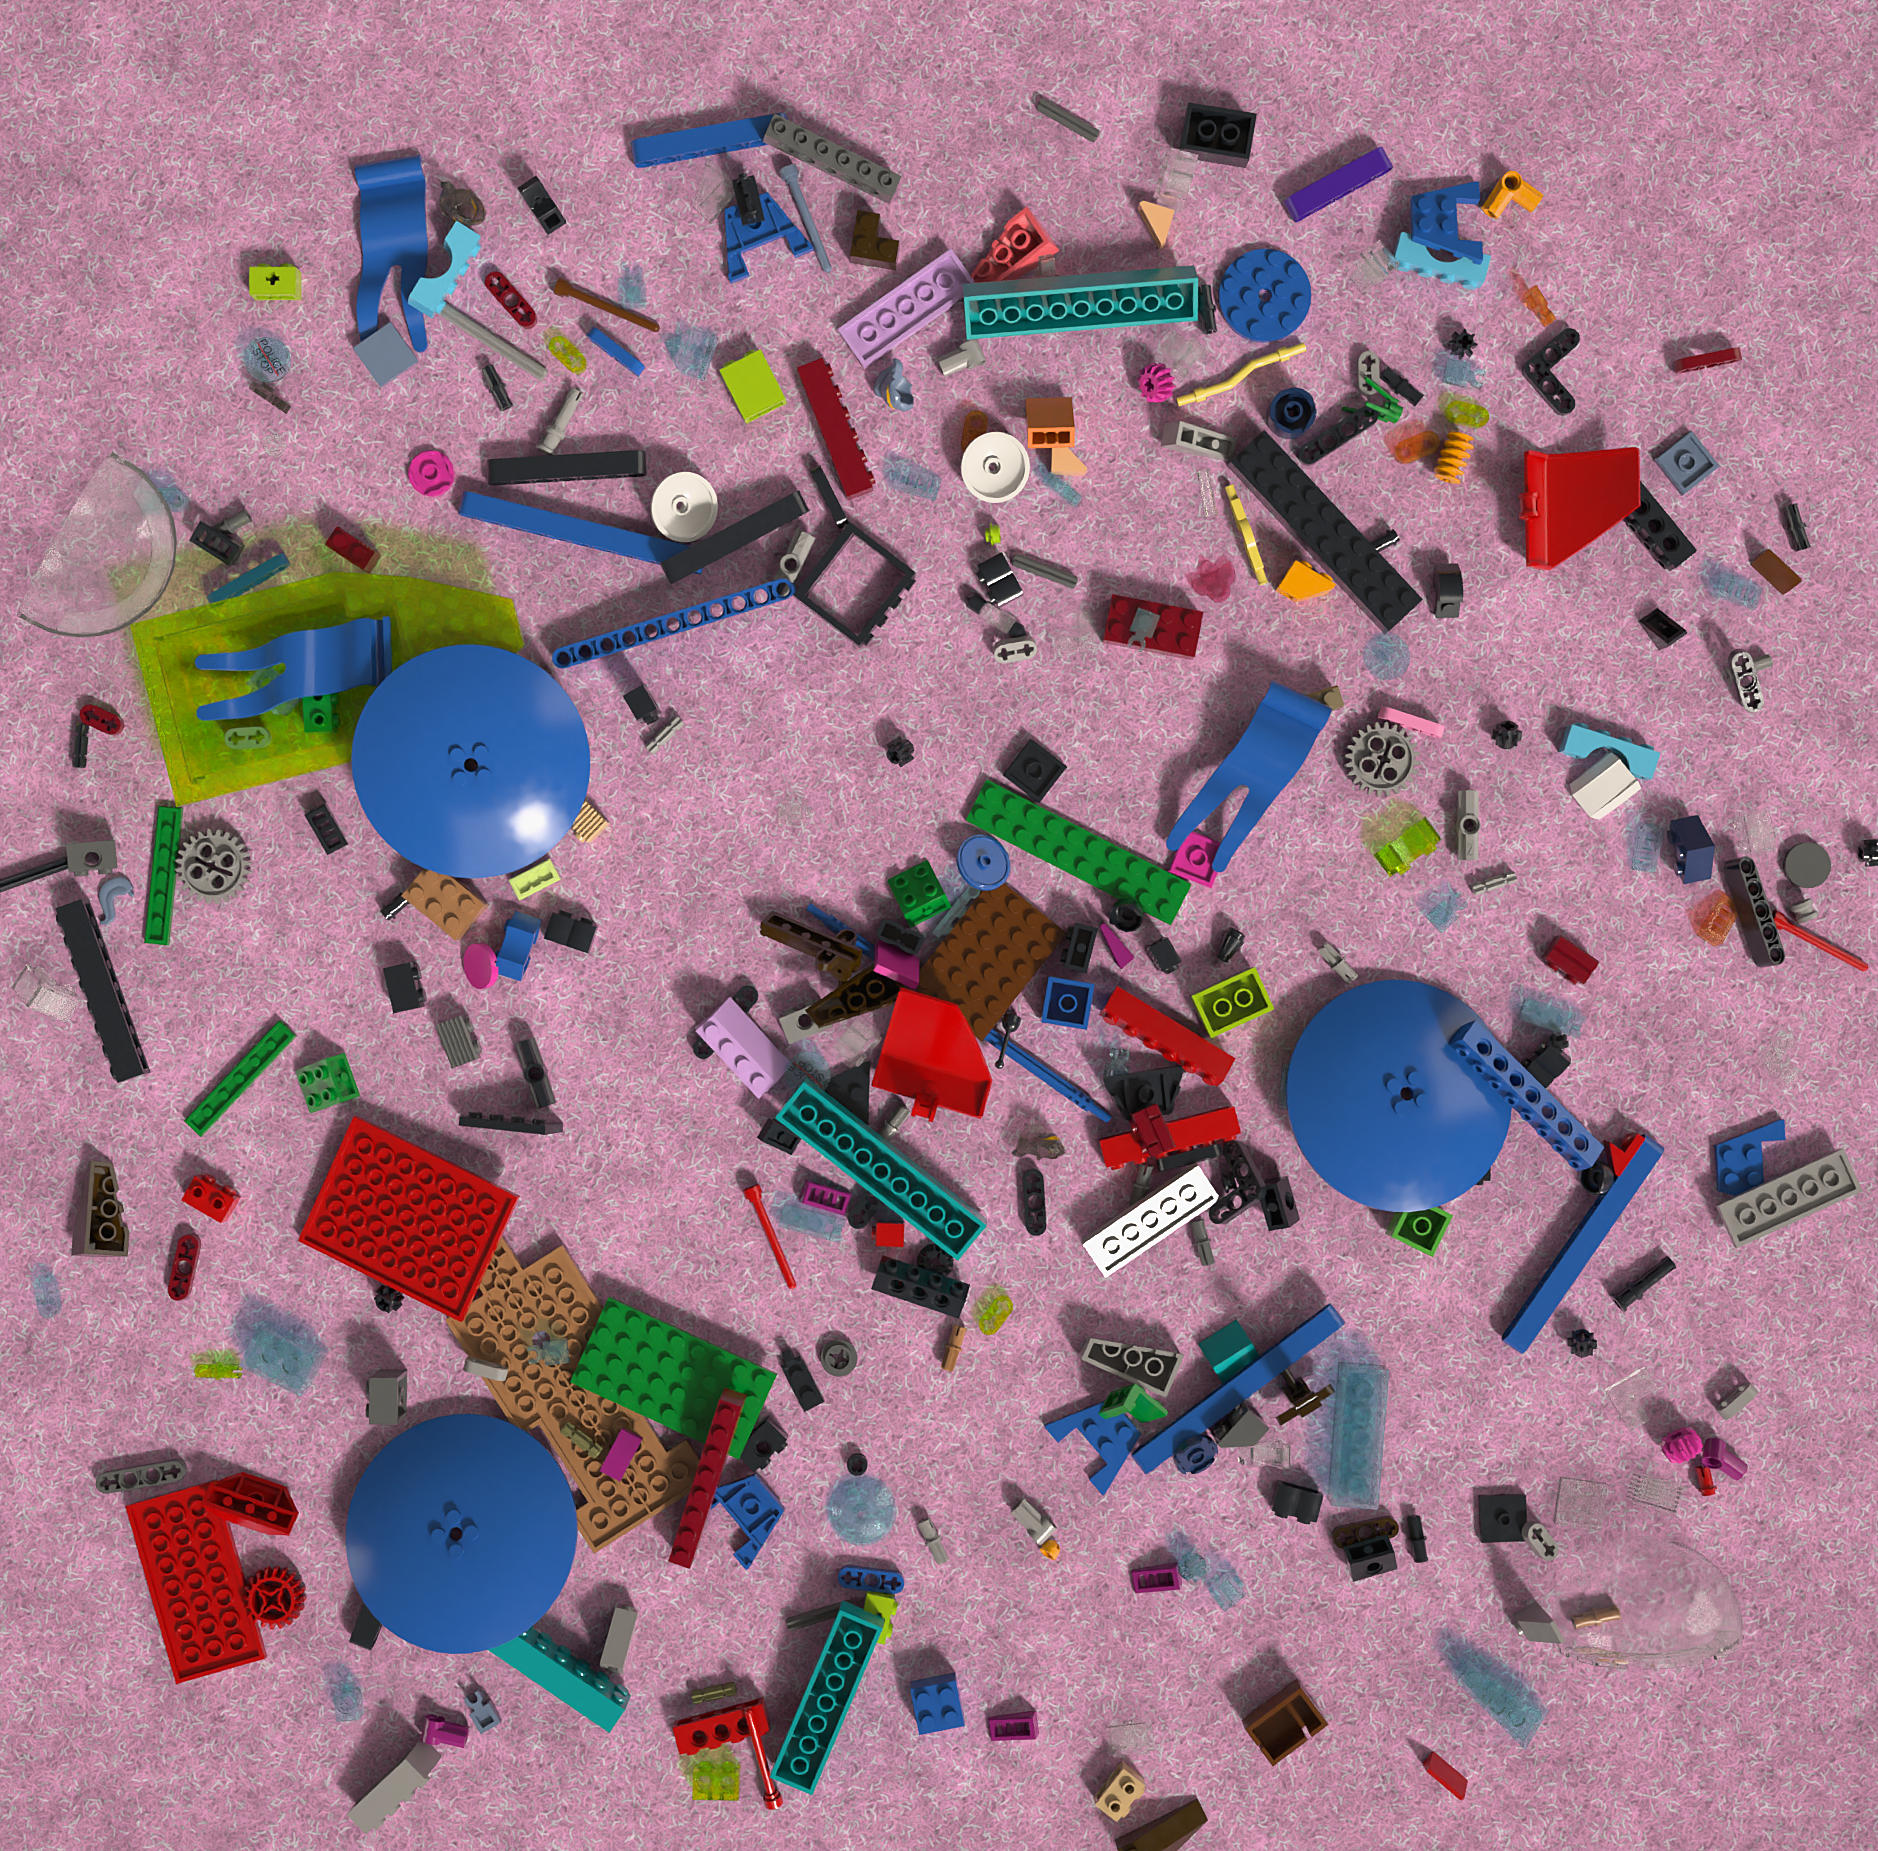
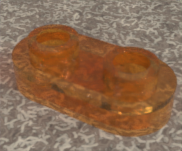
[961,410,988,454]
[1394,431,1440,465]

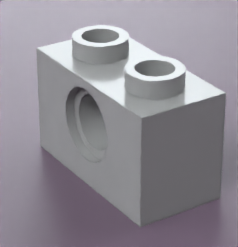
[779,999,833,1044]

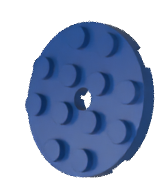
[1218,249,1311,343]

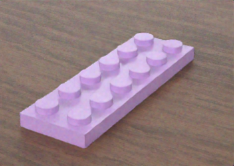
[838,249,975,369]

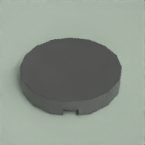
[1783,843,1831,888]

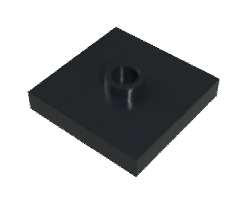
[1002,739,1067,803]
[1478,1493,1527,1543]

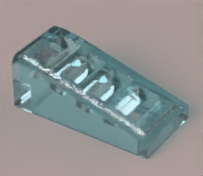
[889,463,942,501]
[1711,572,1763,610]
[1631,822,1665,873]

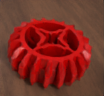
[242,1565,307,1630]

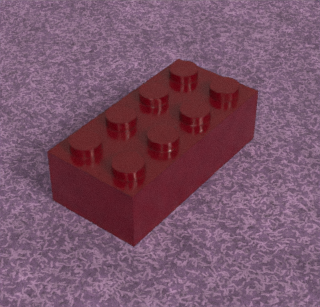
[1102,594,1204,660]

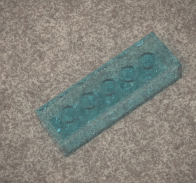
[1327,1362,1389,1510]

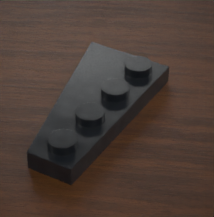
[459,1112,563,1135]

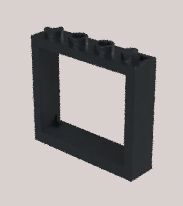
[793,522,917,648]

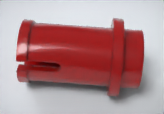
[1695,1466,1717,1496]

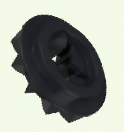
[917,1243,954,1276]

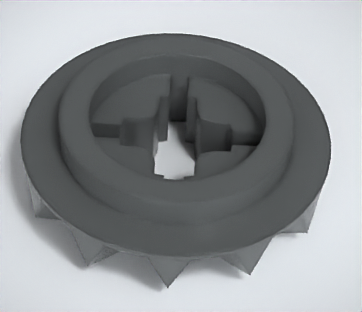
[821,1339,858,1377]

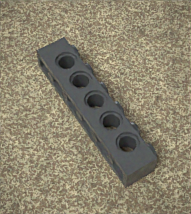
[763,113,902,204]

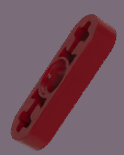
[485,271,538,329]
[1673,347,1742,374]
[168,1234,202,1301]

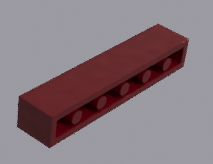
[797,357,876,501]

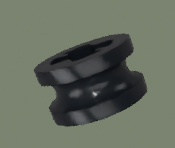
[1220,1171,1237,1194]
[847,1453,868,1476]

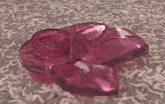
[1191,560,1236,603]

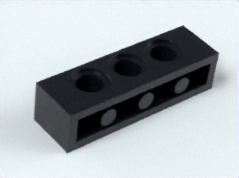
[1625,481,1697,571]
[871,1255,970,1319]

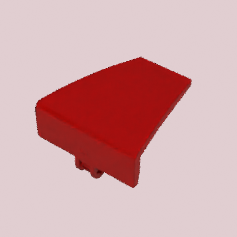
[1518,447,1640,571]
[871,988,993,1123]

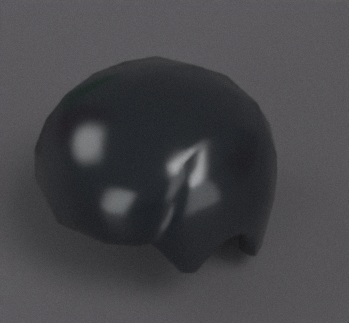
[1108,898,1144,932]
[1580,1160,1614,1195]

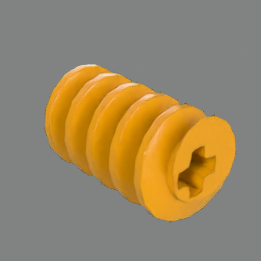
[1434,431,1474,484]

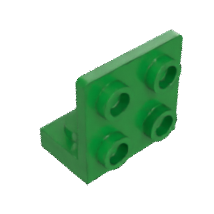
[887,860,951,928]
[295,1053,360,1113]
[1098,1383,1168,1423]

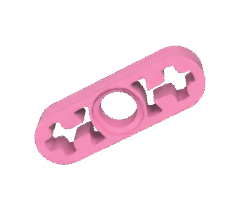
[1377,706,1445,738]

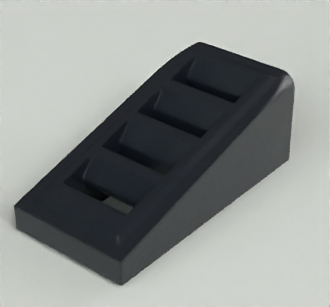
[189,521,245,566]
[304,802,348,855]

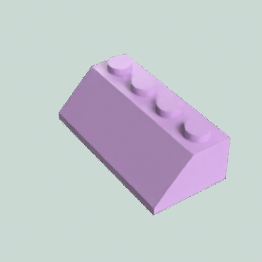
[695,997,792,1099]

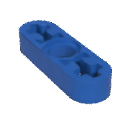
[585,326,646,377]
[838,1565,905,1594]

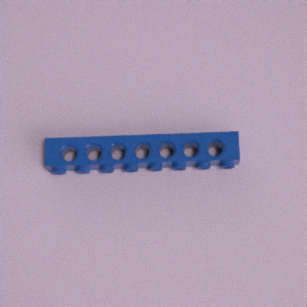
[1449,1020,1604,1171]

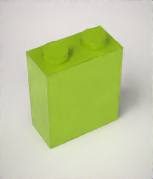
[719,349,787,424]

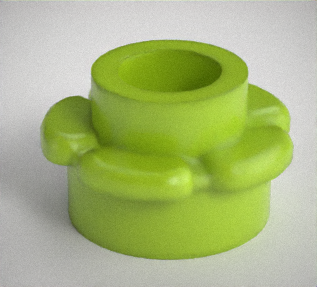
[985,523,1001,546]

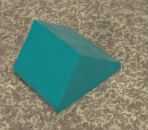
[1198,1319,1260,1383]

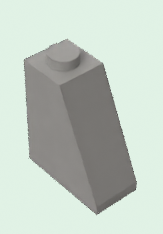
[600,1605,638,1675]

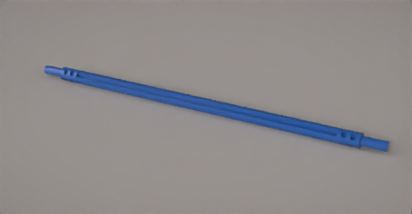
[806,903,1112,1123]

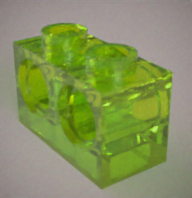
[692,1761,741,1801]

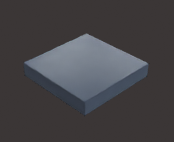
[353,322,419,388]
[1654,430,1720,496]

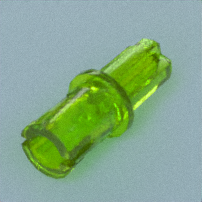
[194,1362,243,1381]

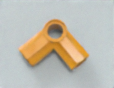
[1480,171,1544,220]

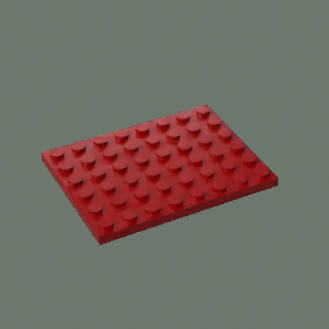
[298,1115,520,1322]

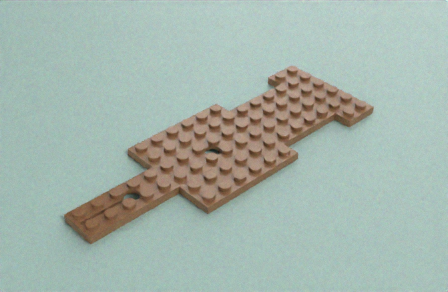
[445,1235,700,1554]

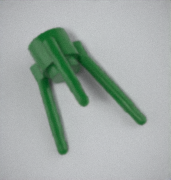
[1342,377,1403,424]

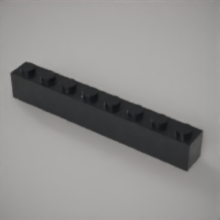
[55,899,151,1083]

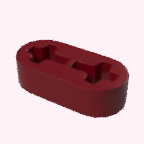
[79,704,125,735]

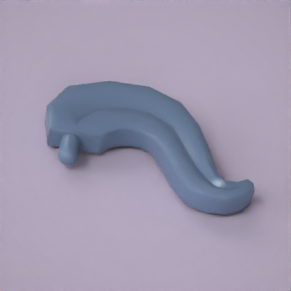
[99,877,135,925]

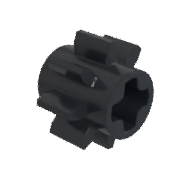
[1447,329,1478,360]
[1492,720,1522,749]
[886,736,915,767]
[1857,839,1878,867]
[374,1285,405,1313]
[1567,1329,1597,1358]

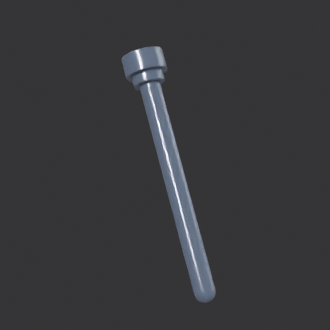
[779,164,832,273]

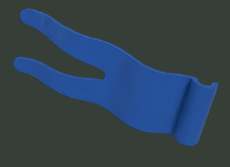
[355,154,428,353]
[195,616,392,721]
[1166,680,1332,872]

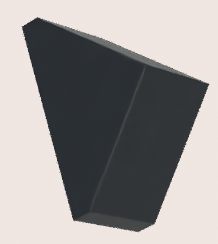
[1639,608,1687,650]

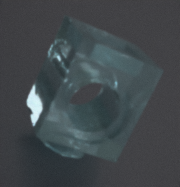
[1208,1571,1246,1612]
[333,1683,364,1722]

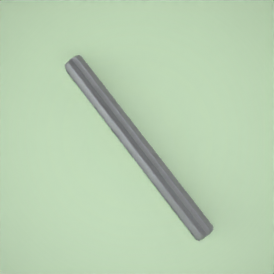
[437,304,548,380]

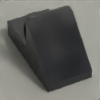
[757,1118,801,1155]

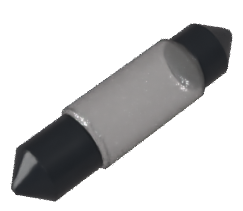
[964,593,1027,638]

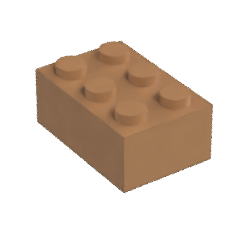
[402,868,489,940]

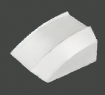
[1570,753,1641,820]

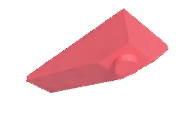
[970,206,1059,283]

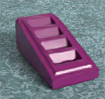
[1099,923,1134,969]
[799,1179,851,1216]
[1131,1562,1182,1594]
[988,1711,1039,1741]

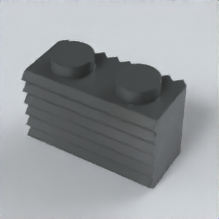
[435,1015,482,1068]

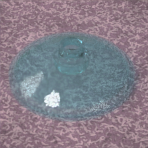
[827,1476,897,1546]

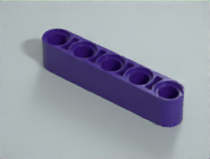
[1283,146,1394,223]

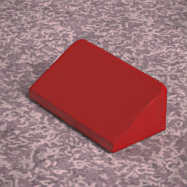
[1423,1751,1468,1801]

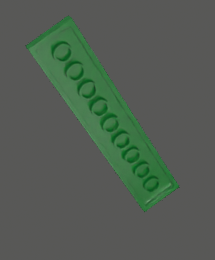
[966,780,1192,926]

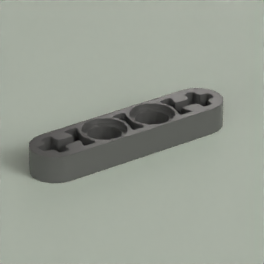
[96,1459,187,1494]

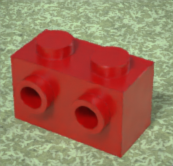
[181,1173,241,1223]

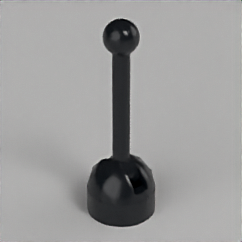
[995,1013,1021,1069]

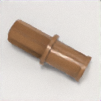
[941,1324,967,1372]

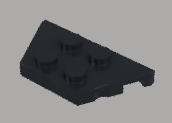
[823,1061,870,1125]
[1100,1065,1186,1121]

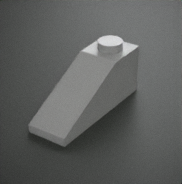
[1161,421,1236,462]
[1513,1601,1565,1644]

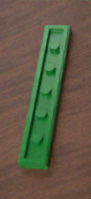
[144,806,184,945]
[184,1020,297,1137]

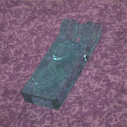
[932,885,980,938]
[1517,998,1586,1039]
[778,1203,847,1243]

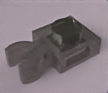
[249,381,291,414]

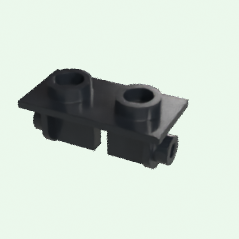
[732,173,765,226]

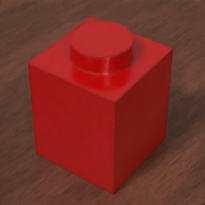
[871,1220,905,1247]

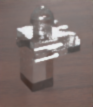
[1033,254,1059,278]

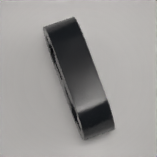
[848,1190,882,1229]

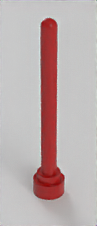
[1771,910,1869,972]
[742,1184,796,1289]
[744,1707,783,1810]

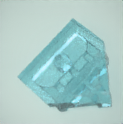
[664,328,719,381]

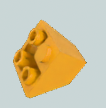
[1275,560,1336,602]

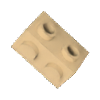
[1094,1761,1145,1822]

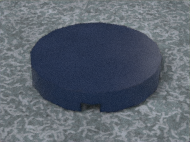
[1173,1435,1218,1474]

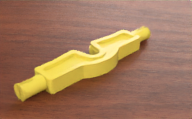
[1225,485,1268,586]

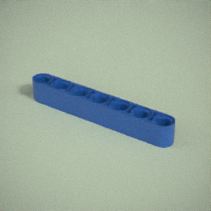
[630,113,788,168]

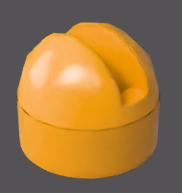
[1039,1540,1060,1561]

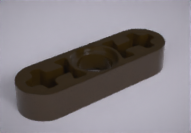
[1331,1516,1399,1549]

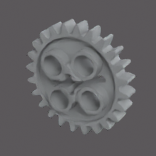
[1344,722,1420,797]
[175,829,253,904]

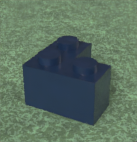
[1667,815,1715,884]

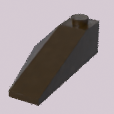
[805,963,906,1028]
[1115,1798,1208,1851]

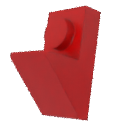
[1604,1132,1645,1177]

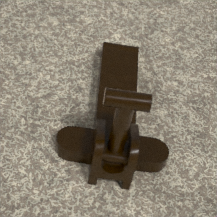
[760,911,862,987]
[1275,1368,1336,1426]

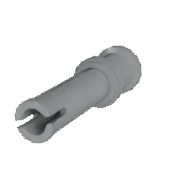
[536,387,584,455]

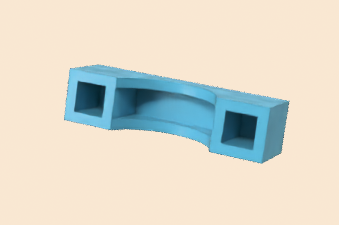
[408,221,482,319]
[1390,232,1491,290]
[1558,722,1661,781]

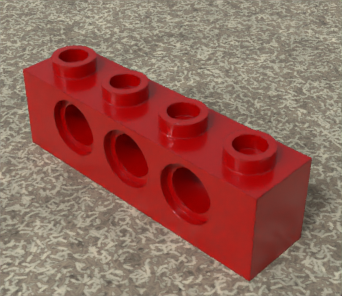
[672,1697,771,1756]

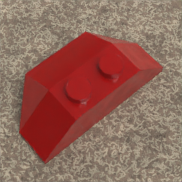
[200,1472,299,1536]

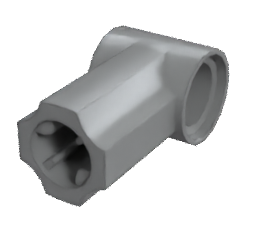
[937,339,986,378]
[1010,1498,1058,1545]

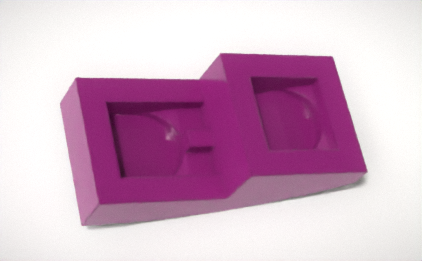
[600,1427,643,1482]

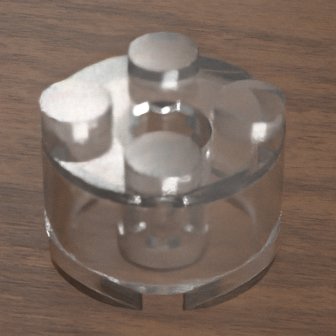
[1344,240,1400,296]

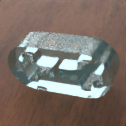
[1041,472,1083,508]
[34,1273,62,1318]

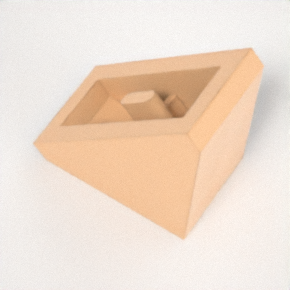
[1138,201,1175,250]
[1051,447,1088,476]

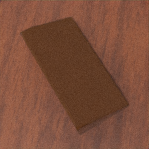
[1750,549,1802,595]

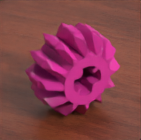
[1136,363,1176,403]
[1660,1427,1703,1464]

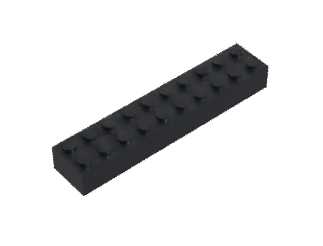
[1227,430,1423,634]

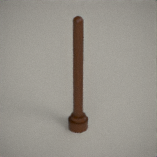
[554,277,660,332]

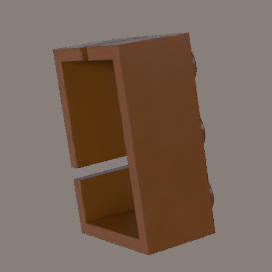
[1241,1679,1329,1766]

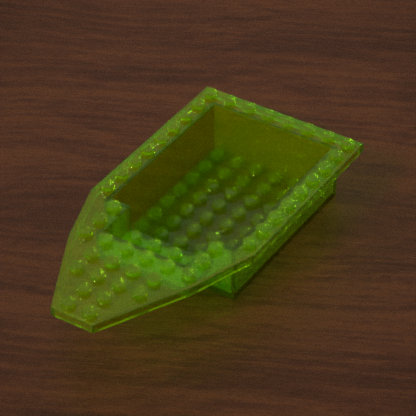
[130,571,525,807]

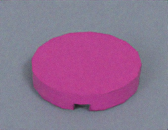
[408,450,455,497]
[463,943,498,989]

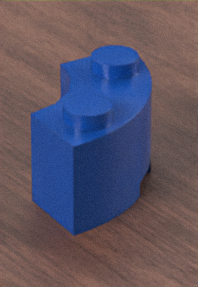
[494,911,542,982]

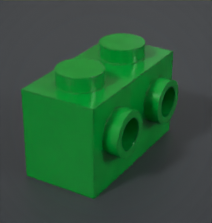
[302,692,341,735]

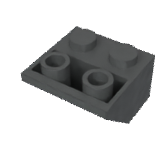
[1212,1401,1269,1448]

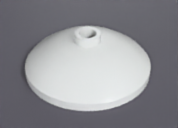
[961,432,1030,503]
[650,472,718,542]

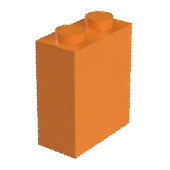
[1025,397,1075,448]

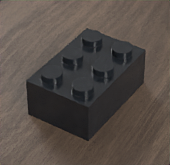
[1178,102,1257,168]

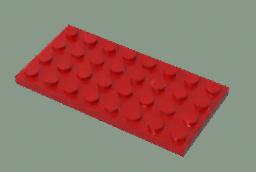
[125,1479,267,1684]

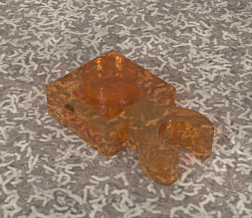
[1523,285,1556,327]

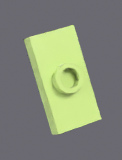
[509,859,561,901]

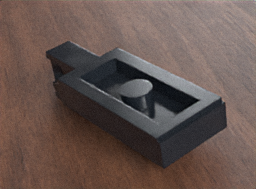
[781,1347,825,1412]

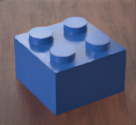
[1040,976,1095,1030]
[910,1672,965,1735]

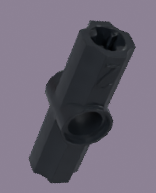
[515,1037,557,1109]

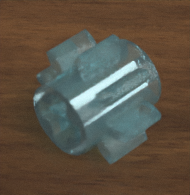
[1178,1551,1207,1583]

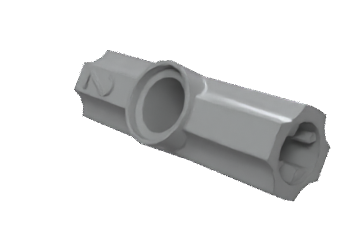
[772,529,816,601]
[1455,790,1481,861]

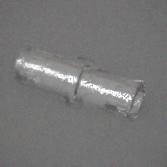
[1195,469,1218,518]

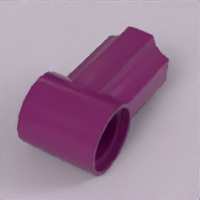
[1701,1438,1748,1481]
[420,1714,470,1748]

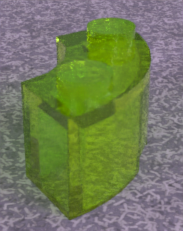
[1374,817,1441,877]

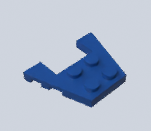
[1409,181,1483,265]
[724,192,814,284]
[1714,1119,1786,1196]
[1044,1400,1141,1496]
[711,1473,785,1570]

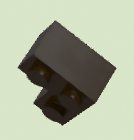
[850,210,900,271]

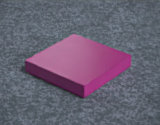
[1168,831,1221,888]
[874,939,919,989]

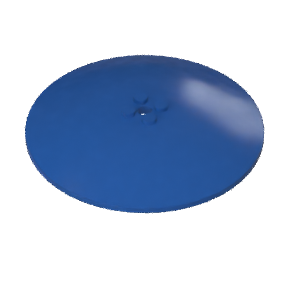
[351,644,591,878]
[1285,980,1512,1212]
[346,1414,578,1654]

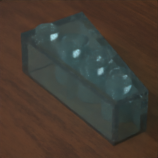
[1452,1655,1549,1750]

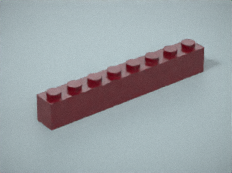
[668,1388,747,1569]

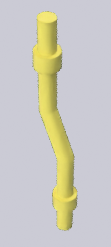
[1176,342,1306,407]

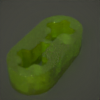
[549,336,588,375]
[1444,400,1489,429]
[979,1295,1013,1335]

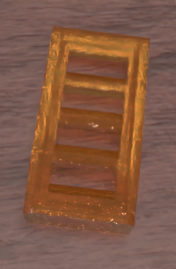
[1696,893,1738,946]

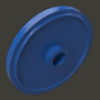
[956,835,1011,891]

